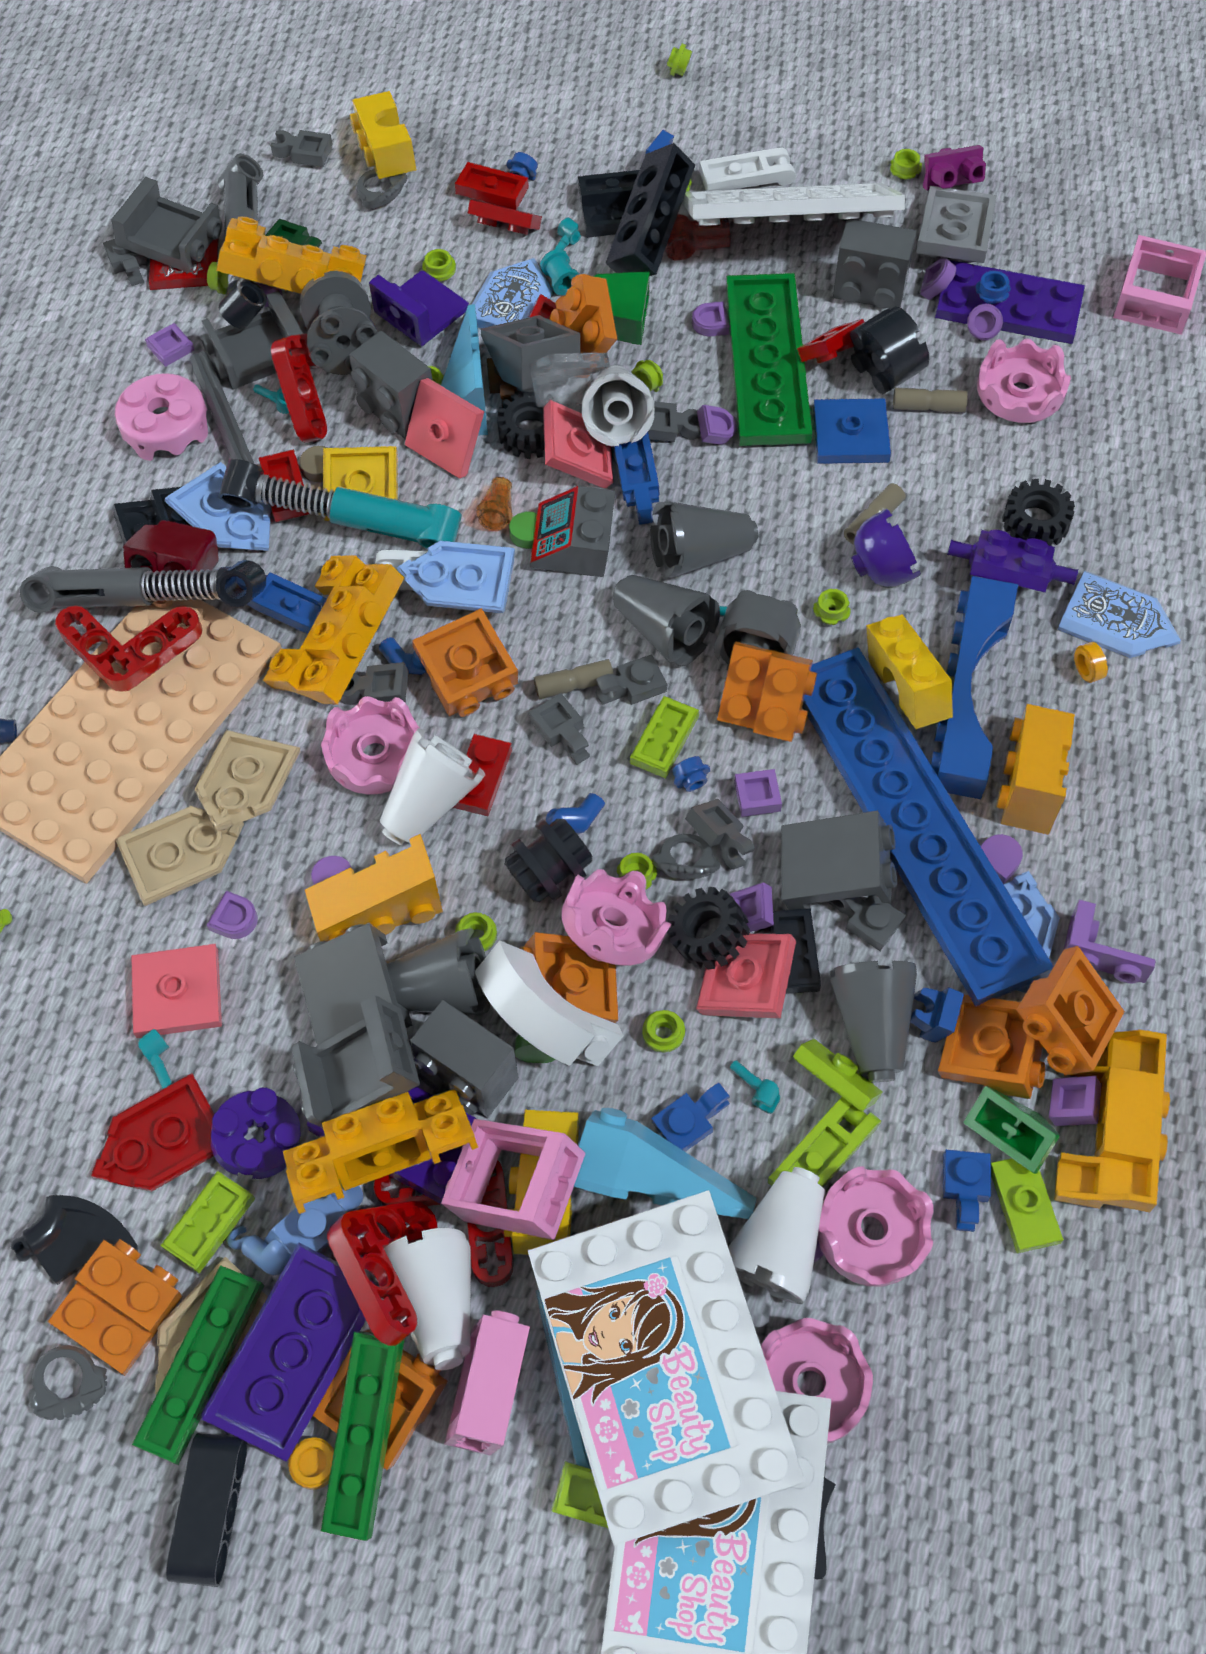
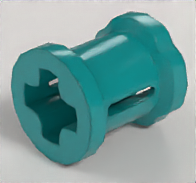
[540,249,580,296]

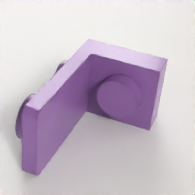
[1063,899,1156,984]

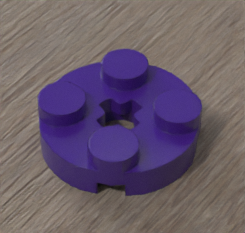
[211,1087,301,1179]

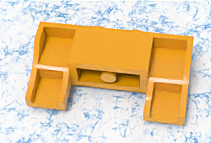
[216,216,367,294]
[263,555,404,705]
[1054,1029,1170,1212]
[283,1089,478,1214]

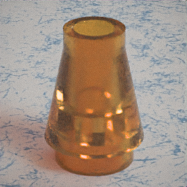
[476,477,513,531]

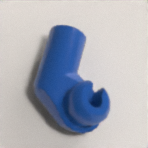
[379,637,427,675]
[546,793,605,834]

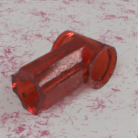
[665,214,731,261]

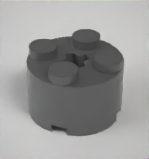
[714,590,801,670]

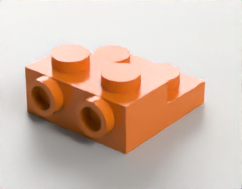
[549,274,617,379]
[412,608,518,717]
[717,642,817,742]
[519,932,618,1023]
[1016,946,1125,1076]
[938,994,1045,1099]
[47,1239,183,1376]
[313,1329,448,1470]

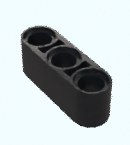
[166,1433,247,1587]

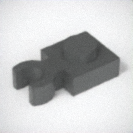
[270,130,333,167]
[648,401,701,442]
[341,662,409,705]

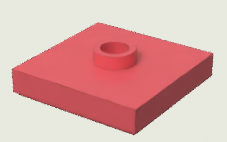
[404,378,484,479]
[543,400,613,488]
[696,933,796,1019]
[131,944,222,1038]

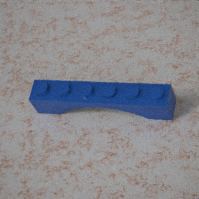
[930,576,1018,800]

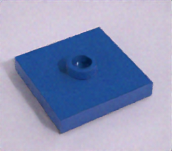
[813,398,891,464]

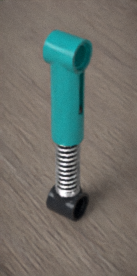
[218,459,462,549]

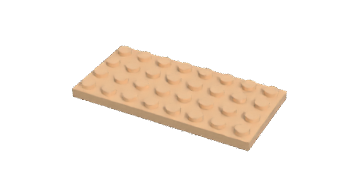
[0,597,282,884]

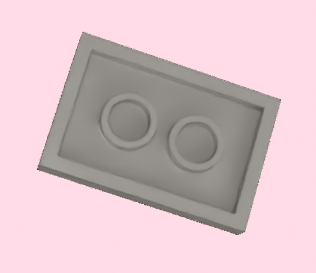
[916,186,997,263]

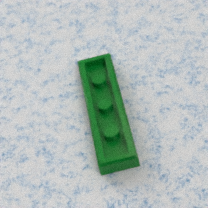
[132,1265,264,1466]
[321,1331,405,1541]

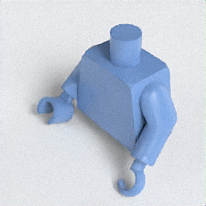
[227,1179,363,1275]

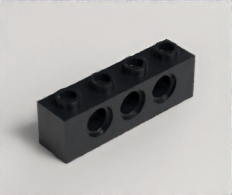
[605,143,695,276]

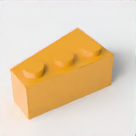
[996,704,1075,835]
[305,834,443,942]

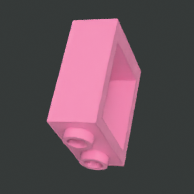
[1113,235,1206,335]
[441,1119,586,1240]
[444,1311,530,1455]

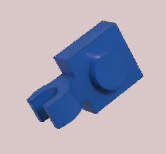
[651,1083,730,1152]
[943,1149,991,1232]

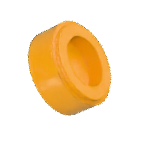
[1074,642,1108,683]
[288,1437,334,1490]

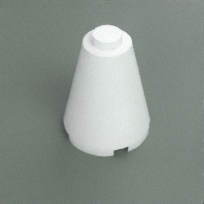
[581,365,655,446]
[380,728,485,845]
[728,1167,825,1305]
[384,1228,471,1371]

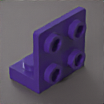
[369,270,469,347]

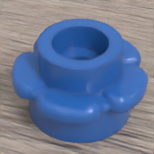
[506,152,538,181]
[976,271,1011,304]
[672,756,710,792]

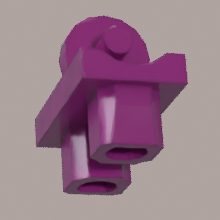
[923,145,986,191]

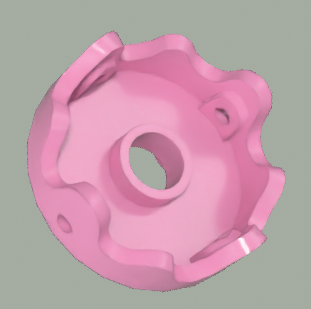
[977,339,1071,423]
[115,373,208,461]
[321,697,419,795]
[562,869,671,966]
[818,1166,934,1287]
[761,1318,873,1444]

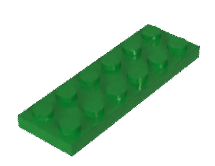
[726,273,812,446]

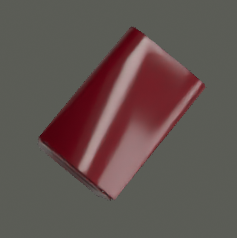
[123,520,219,575]

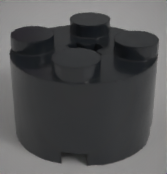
[850,306,930,395]

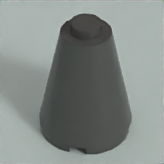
[650,501,758,578]
[613,575,720,666]
[387,928,491,1014]
[830,960,917,1082]

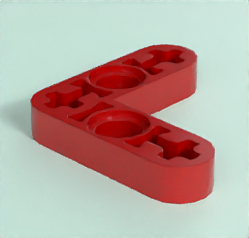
[271,334,327,443]
[55,606,203,692]
[374,1160,514,1287]
[327,1201,438,1346]

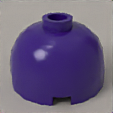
[851,508,921,587]

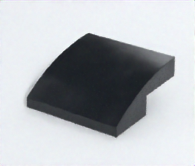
[577,170,639,238]
[113,487,191,568]

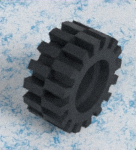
[497,391,556,459]
[1002,478,1075,546]
[667,887,750,970]

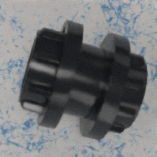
[504,818,593,903]

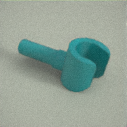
[554,217,581,250]
[253,384,289,414]
[138,1029,173,1089]
[730,1060,780,1114]

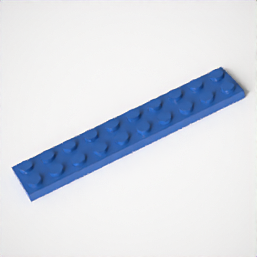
[802,647,1054,1007]

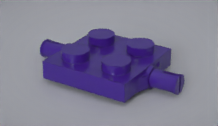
[947,530,1079,593]

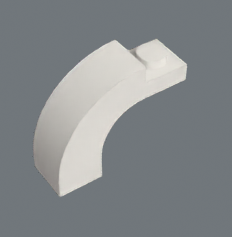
[475,940,623,1066]

